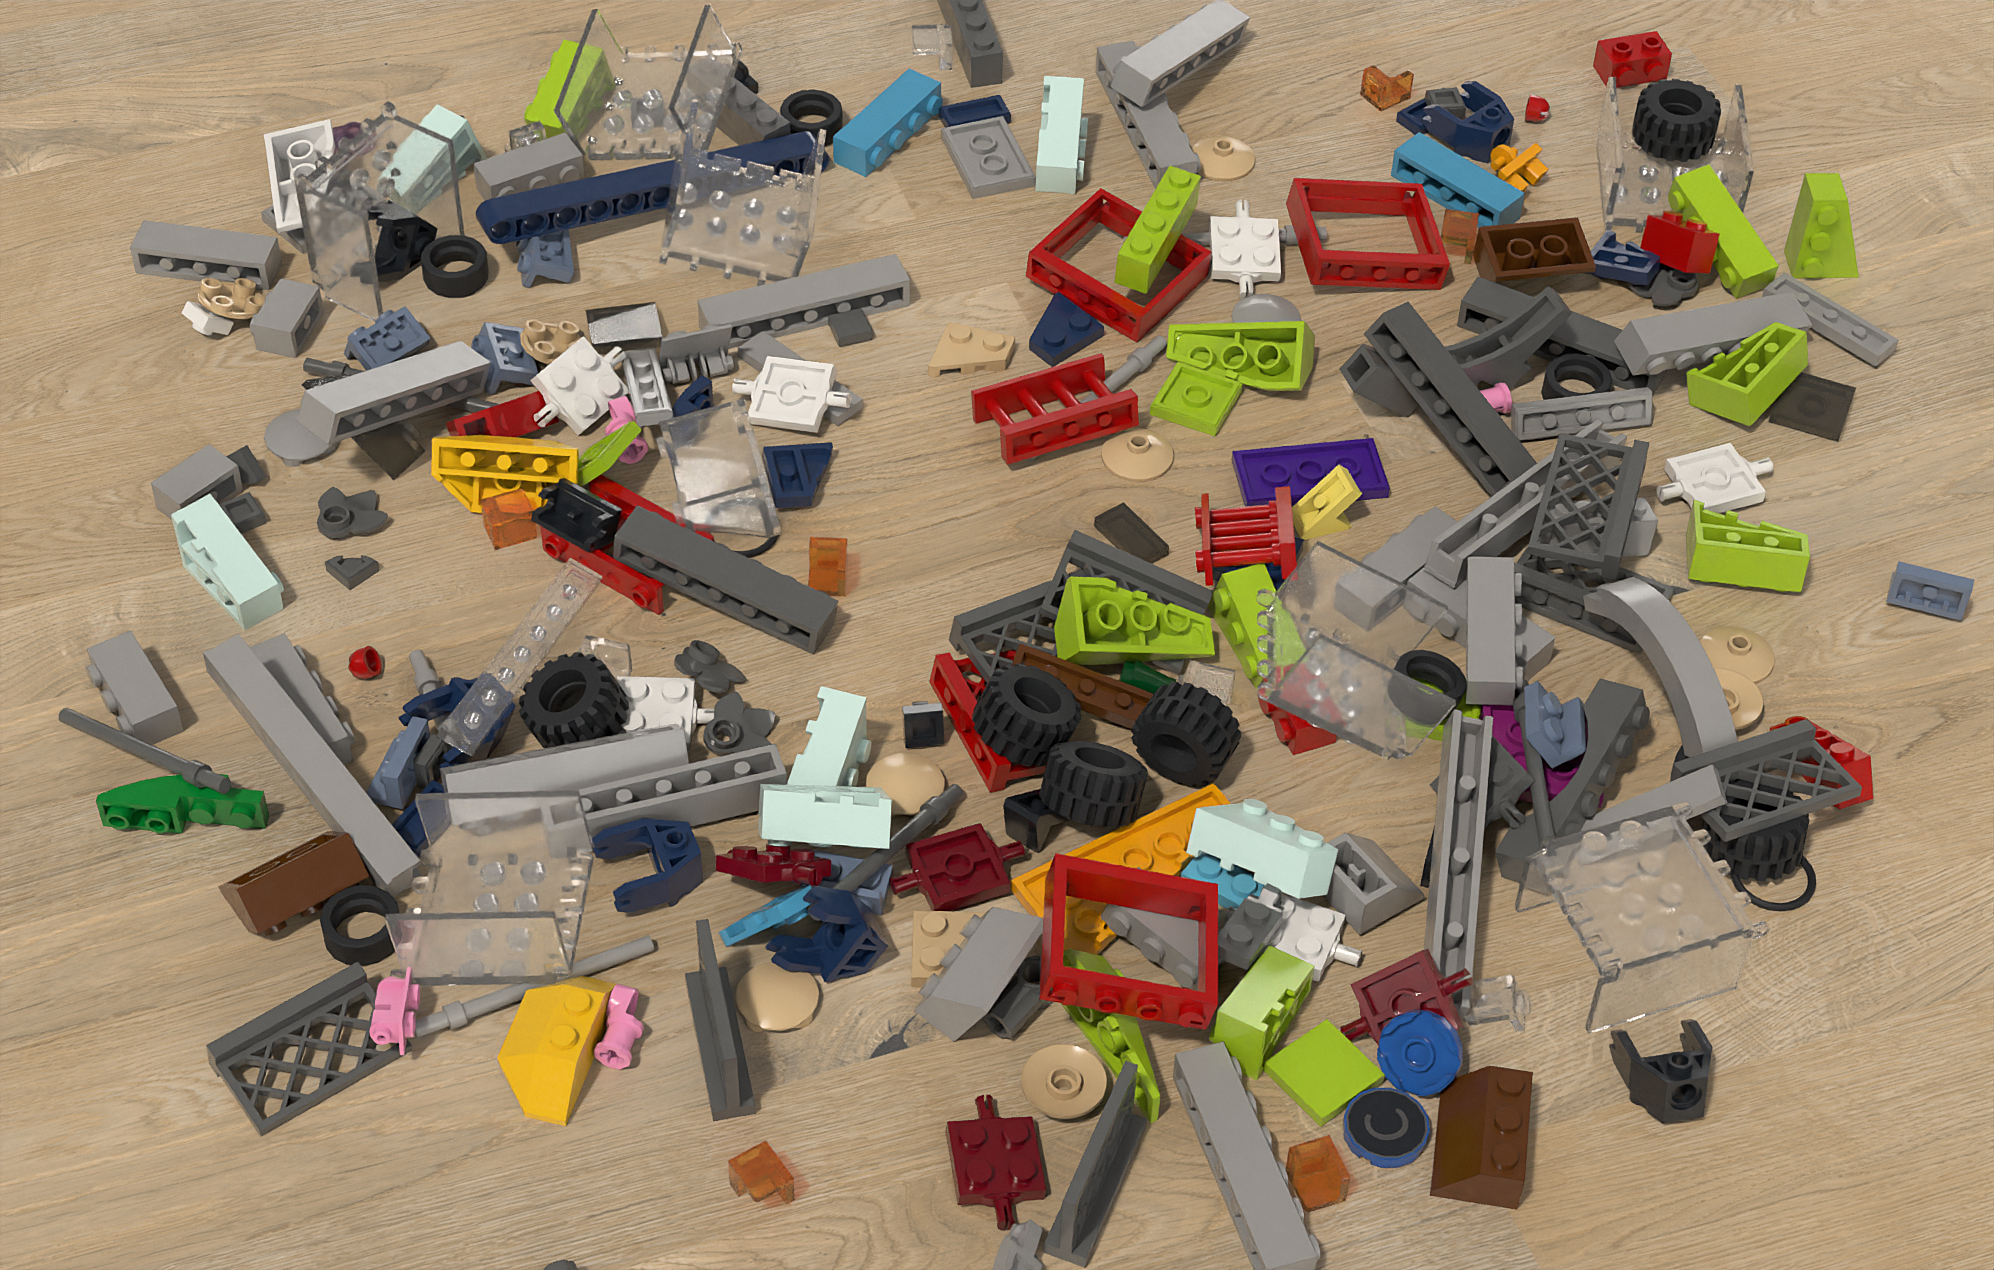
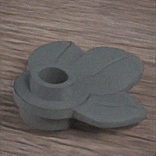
[1629,263,1698,306]
[317,487,388,538]
[674,640,746,693]
[703,692,775,755]

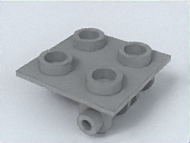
[659,324,734,385]

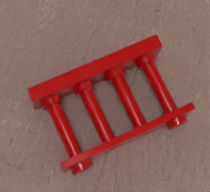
[971,353,1139,465]
[540,475,715,615]
[1195,486,1298,586]

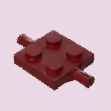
[890,823,1025,911]
[716,844,831,886]
[1340,949,1473,1046]
[945,1094,1046,1230]

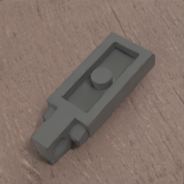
[1218,883,1285,971]

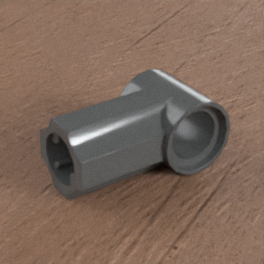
[982,956,1053,1039]

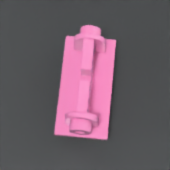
[369,967,420,1055]

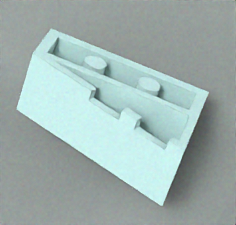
[1035,76,1088,194]
[375,104,487,213]
[171,494,284,630]
[787,686,872,787]
[758,784,892,849]
[1186,799,1338,899]

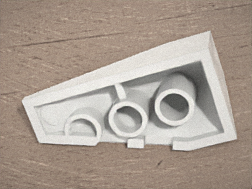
[264,119,335,233]

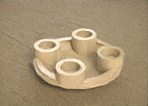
[197,278,265,319]
[520,319,582,365]
[866,753,945,817]
[735,962,819,1032]

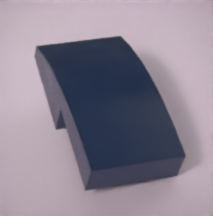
[667,375,714,451]

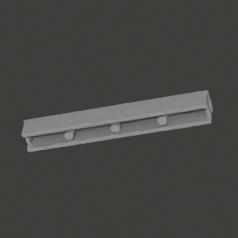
[1423,419,1627,589]
[203,633,422,898]
[1424,709,1493,1019]

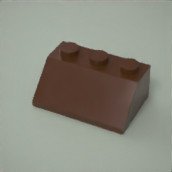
[1473,217,1596,282]
[218,831,370,937]
[1430,1066,1533,1210]

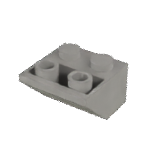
[1323,832,1424,935]

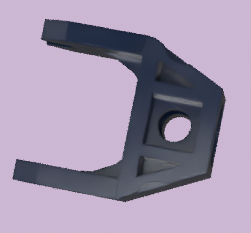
[1422,81,1514,164]
[399,677,516,768]
[592,818,703,913]
[765,886,888,982]

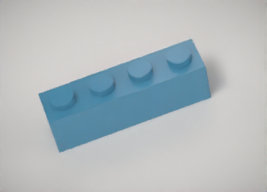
[833,68,943,177]
[1391,132,1525,227]

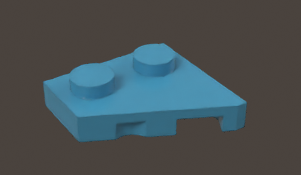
[718,885,812,947]

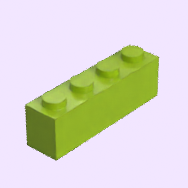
[1668,164,1779,299]
[1114,165,1201,294]

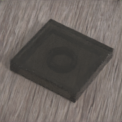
[585,302,663,355]
[1768,372,1856,442]

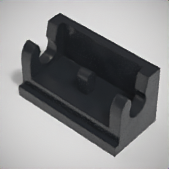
[531,478,622,552]

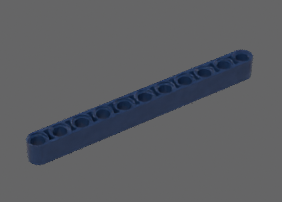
[475,132,830,244]

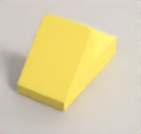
[1292,465,1362,540]

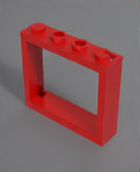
[1286,178,1450,290]
[1026,188,1212,343]
[1039,853,1218,1030]

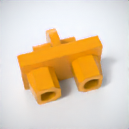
[1490,143,1549,192]

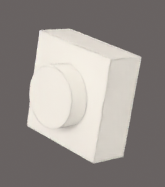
[182,301,234,336]

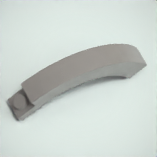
[1583,577,1738,757]

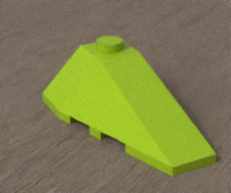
[1166,321,1315,391]
[1054,576,1215,665]
[1061,949,1161,1123]

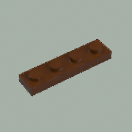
[1012,643,1153,729]

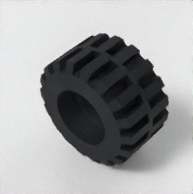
[1632,79,1721,162]
[519,652,629,748]
[972,663,1081,767]
[1131,682,1241,787]
[1039,741,1148,827]
[1701,779,1810,881]

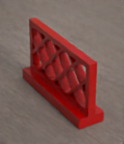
[929,650,1047,793]

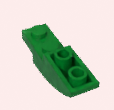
[96,774,270,834]

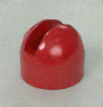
[1525,95,1550,122]
[348,646,382,679]

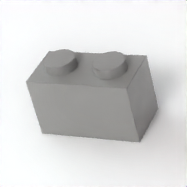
[250,278,324,358]
[151,444,243,520]

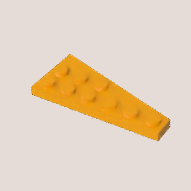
[1011,783,1231,955]

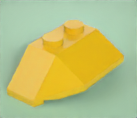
[431,435,579,517]
[497,976,616,1126]

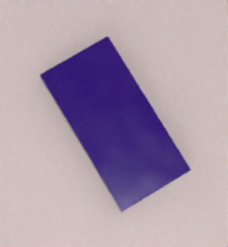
[1231,438,1390,507]

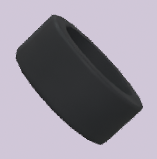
[780,89,843,147]
[421,235,489,298]
[1541,354,1612,400]
[1387,650,1466,722]
[320,885,403,966]

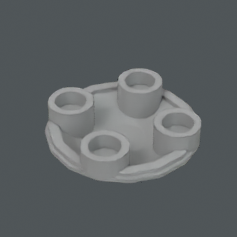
[1231,294,1301,323]
[264,409,338,467]

